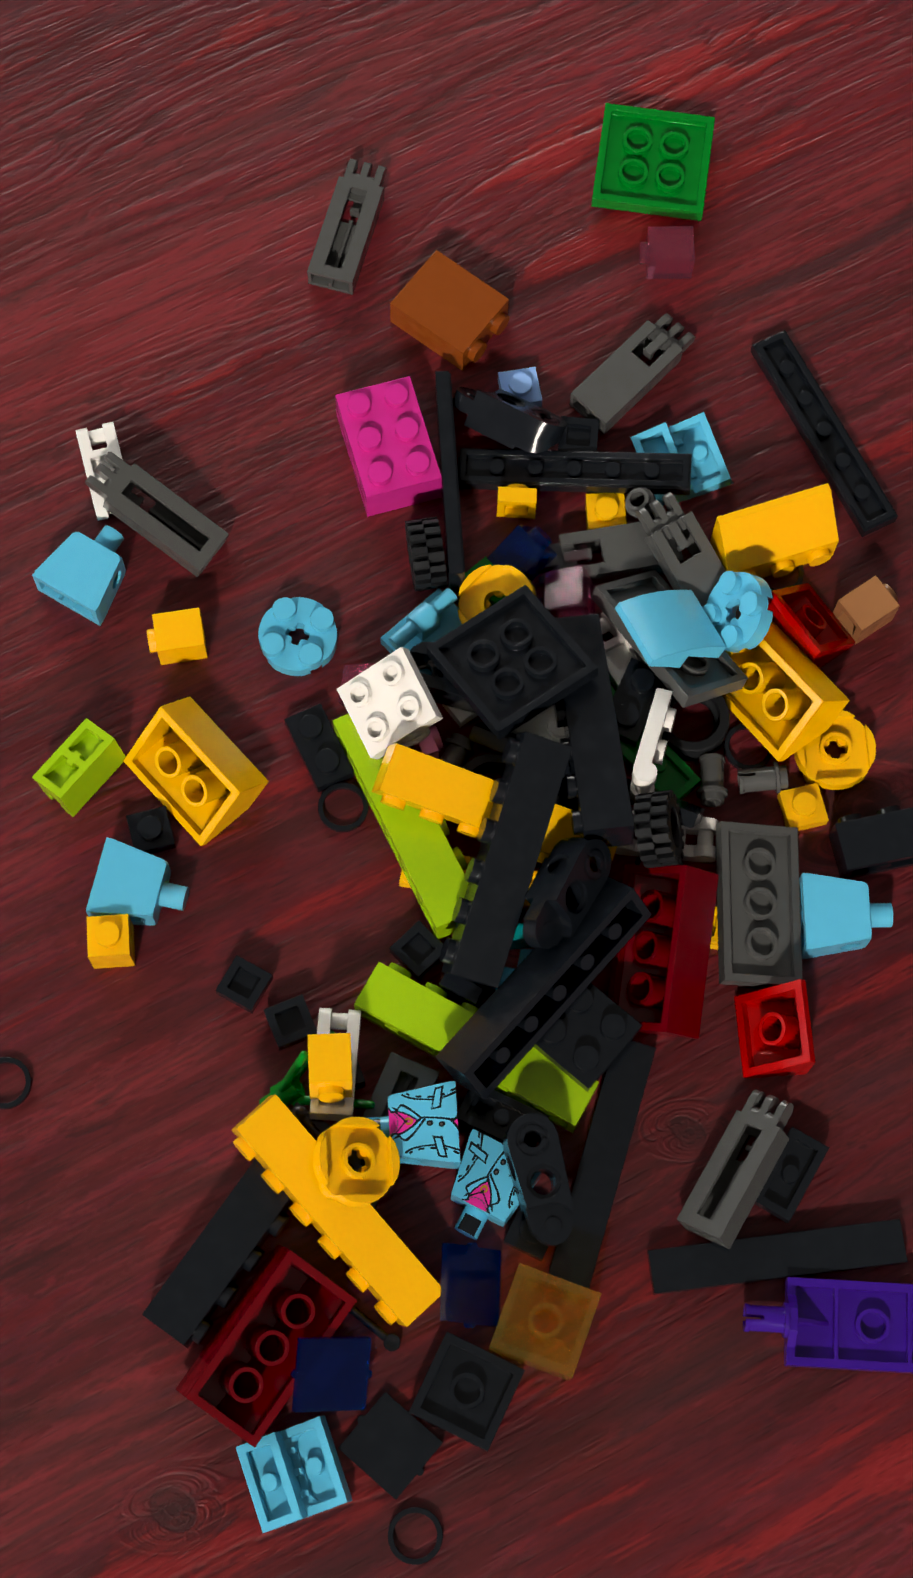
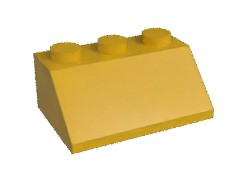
[710,483,839,578]
[722,622,850,762]
[123,696,269,846]

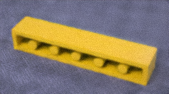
[372,743,617,863]
[231,1094,445,1327]

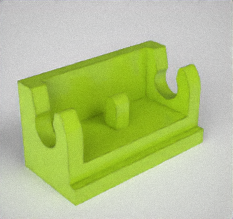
[32,718,126,817]

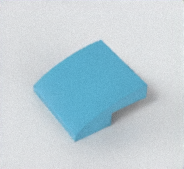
[630,412,733,506]
[615,589,726,668]
[236,1415,353,1533]

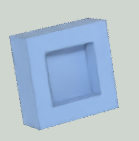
[498,367,543,407]

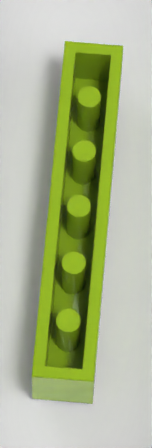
[332,713,469,940]
[354,962,599,1133]

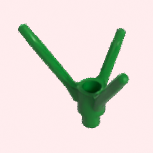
[259,1030,375,1109]

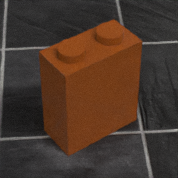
[390,250,510,371]

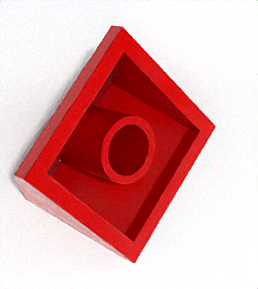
[768,583,856,668]
[734,979,816,1078]

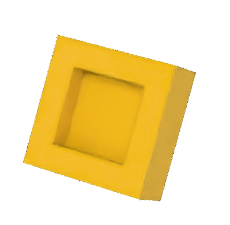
[496,484,537,519]
[585,493,627,530]
[777,783,829,831]

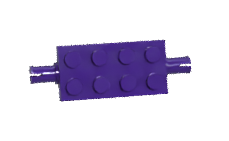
[743,1277,913,1374]

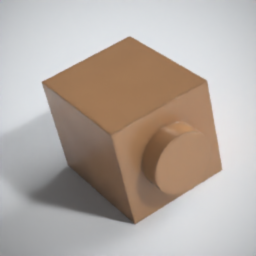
[833,575,900,645]

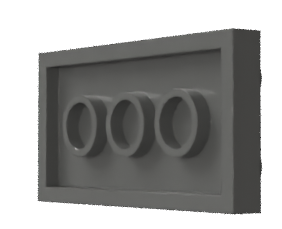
[591,570,748,708]
[715,821,803,988]

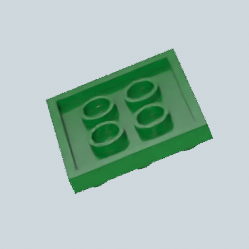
[591,103,715,221]

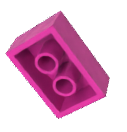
[335,376,442,517]

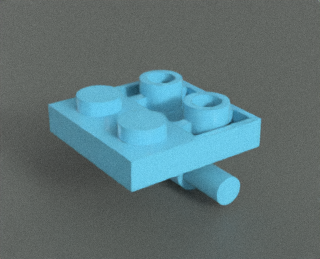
[381,588,462,675]

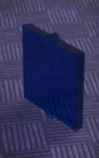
[440,1242,501,1328]
[291,1336,372,1412]

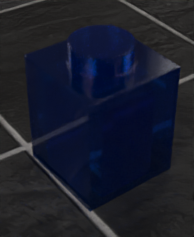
[487,524,557,582]

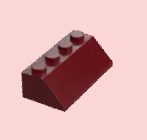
[608,865,719,1039]
[175,1245,357,1448]

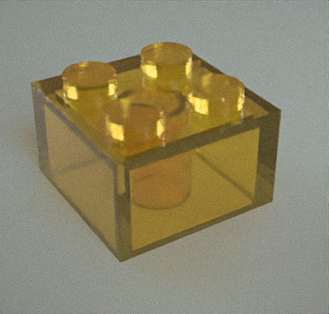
[488,1263,602,1381]

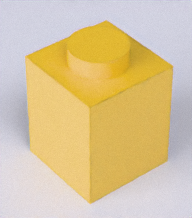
[147,607,208,665]
[86,914,135,969]
[307,1033,353,1103]

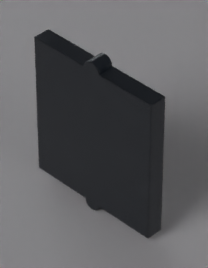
[338,1392,443,1500]

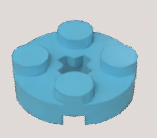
[702,571,773,653]
[258,597,338,676]

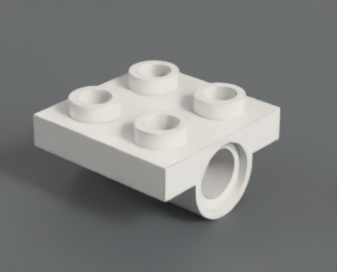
[337,647,443,760]

